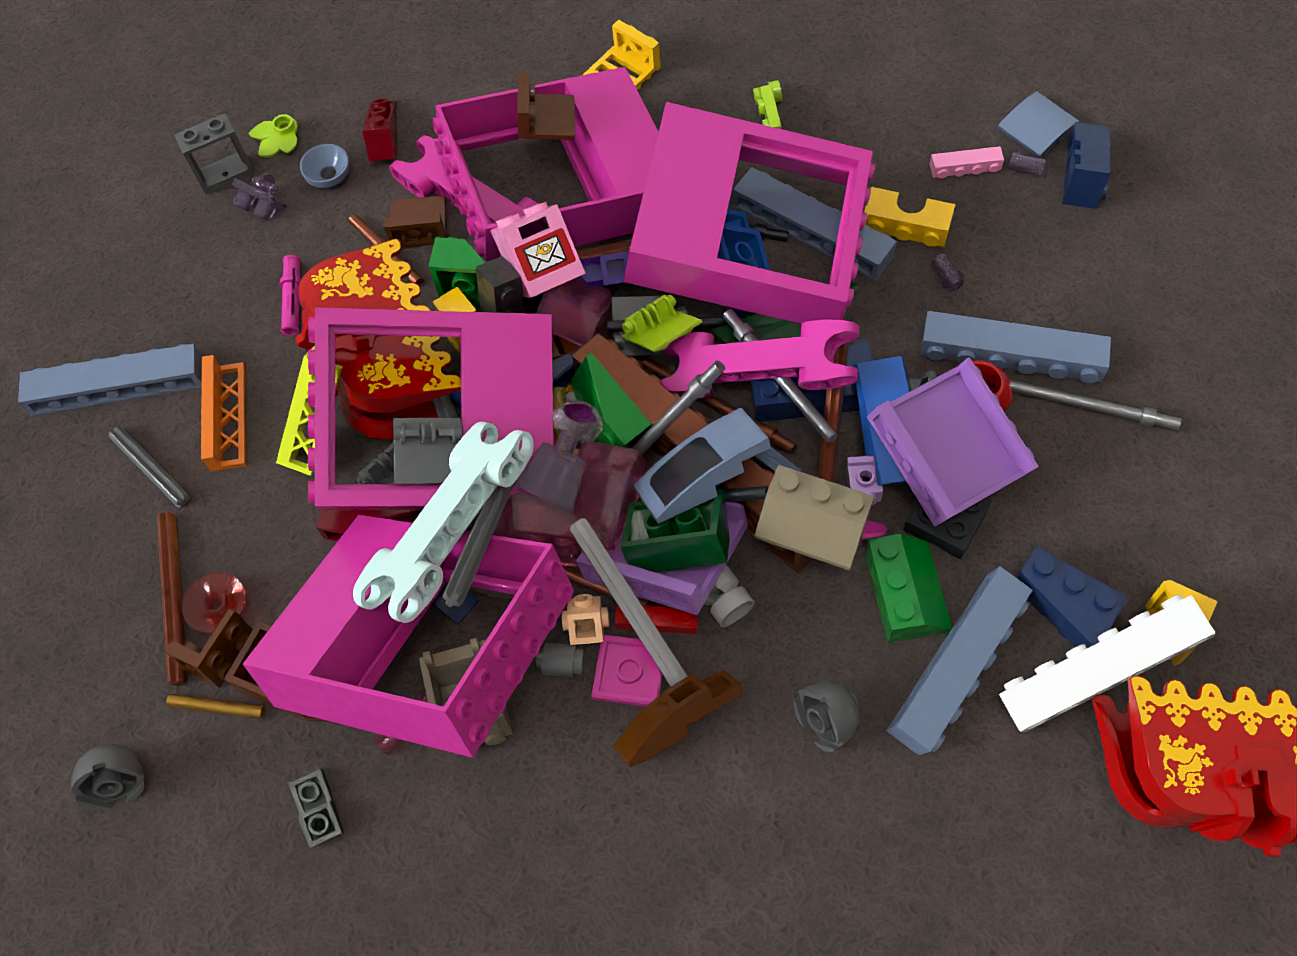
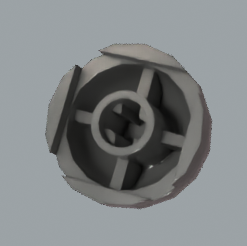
[793,681,860,752]
[71,744,144,810]

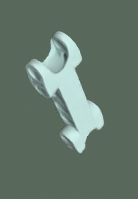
[353,421,534,623]

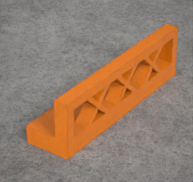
[201,355,247,472]

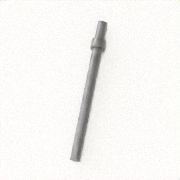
[723,309,838,443]
[604,360,725,485]
[1009,379,1182,430]

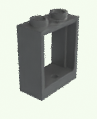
[174,113,255,195]

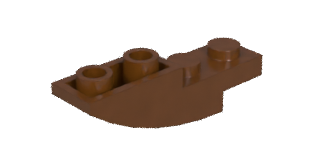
[614,669,744,768]

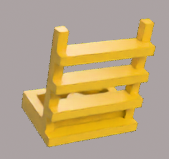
[583,20,661,90]

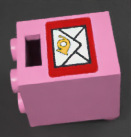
[490,202,585,298]

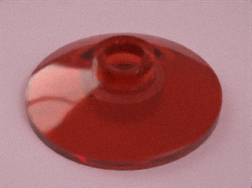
[182,572,246,633]

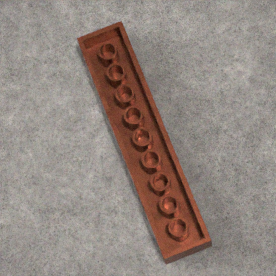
[572,333,814,574]

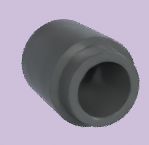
[536,642,586,678]

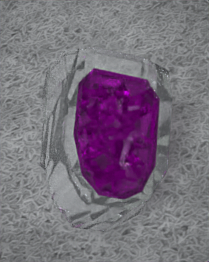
[551,401,603,442]

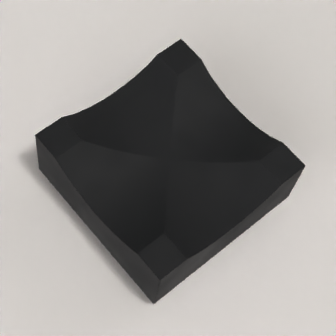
[903,497,993,560]

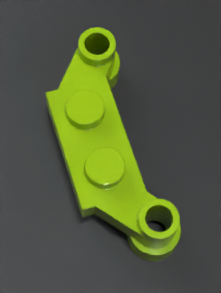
[753,80,783,129]

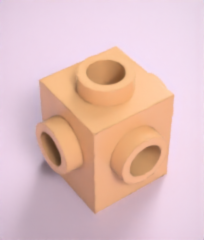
[562,594,610,645]

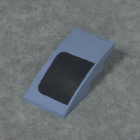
[634,408,771,524]

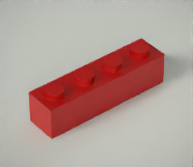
[615,604,698,634]

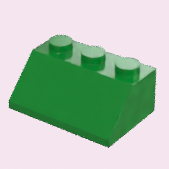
[428,237,485,312]
[865,534,952,643]

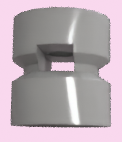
[704,565,755,627]

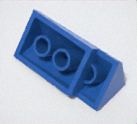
[717,209,771,316]
[853,356,912,485]

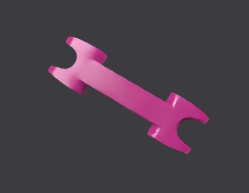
[389,135,538,224]
[660,319,860,399]

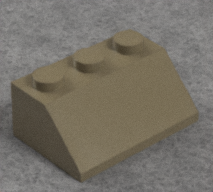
[754,465,875,571]

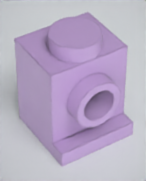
[845,455,883,505]

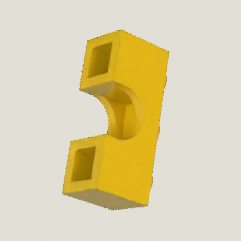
[864,187,955,247]

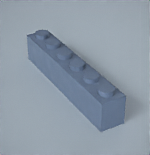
[733,167,897,280]
[920,311,1111,383]
[18,344,203,416]
[886,566,1032,755]

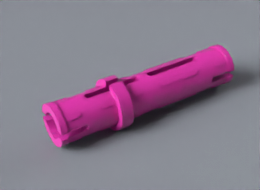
[280,255,302,336]

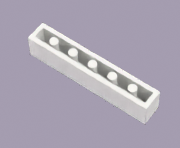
[999,594,1215,733]

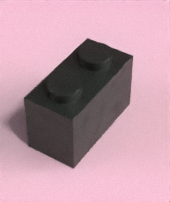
[476,256,523,313]

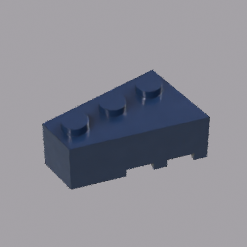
[1062,122,1113,209]
[1017,546,1128,648]

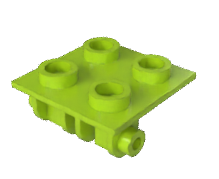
[622,295,702,352]

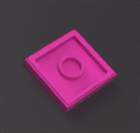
[591,634,667,707]

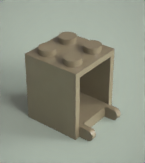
[419,637,513,755]

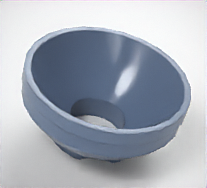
[300,144,350,188]

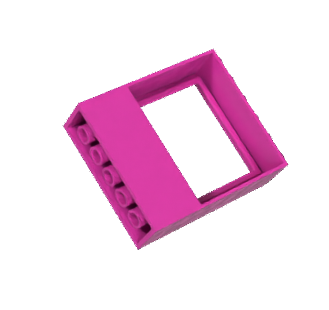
[432,67,659,263]
[624,102,875,324]
[308,307,554,510]
[243,515,574,758]

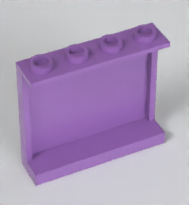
[867,357,1039,527]
[576,475,748,615]

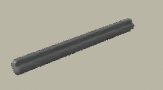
[443,482,515,607]

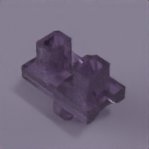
[231,173,287,222]

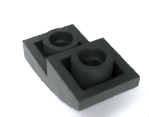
[288,769,343,848]

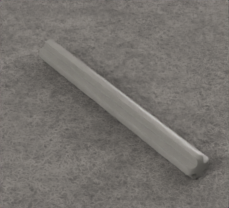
[569,518,688,687]

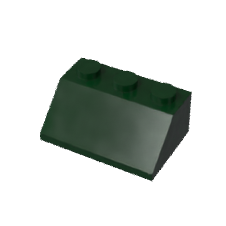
[620,489,730,572]

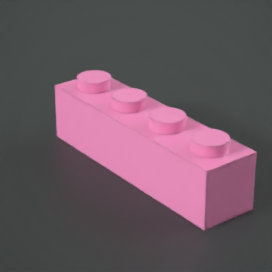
[930,146,1004,179]

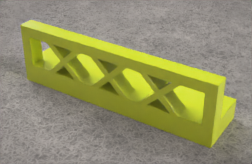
[276,346,342,476]

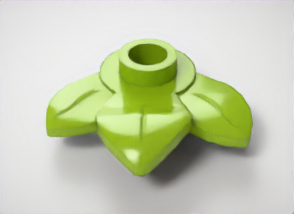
[249,114,298,158]

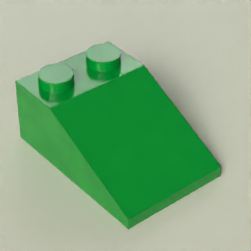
[571,353,652,466]

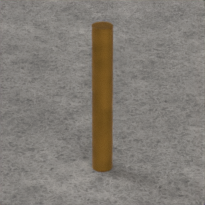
[166,694,266,719]

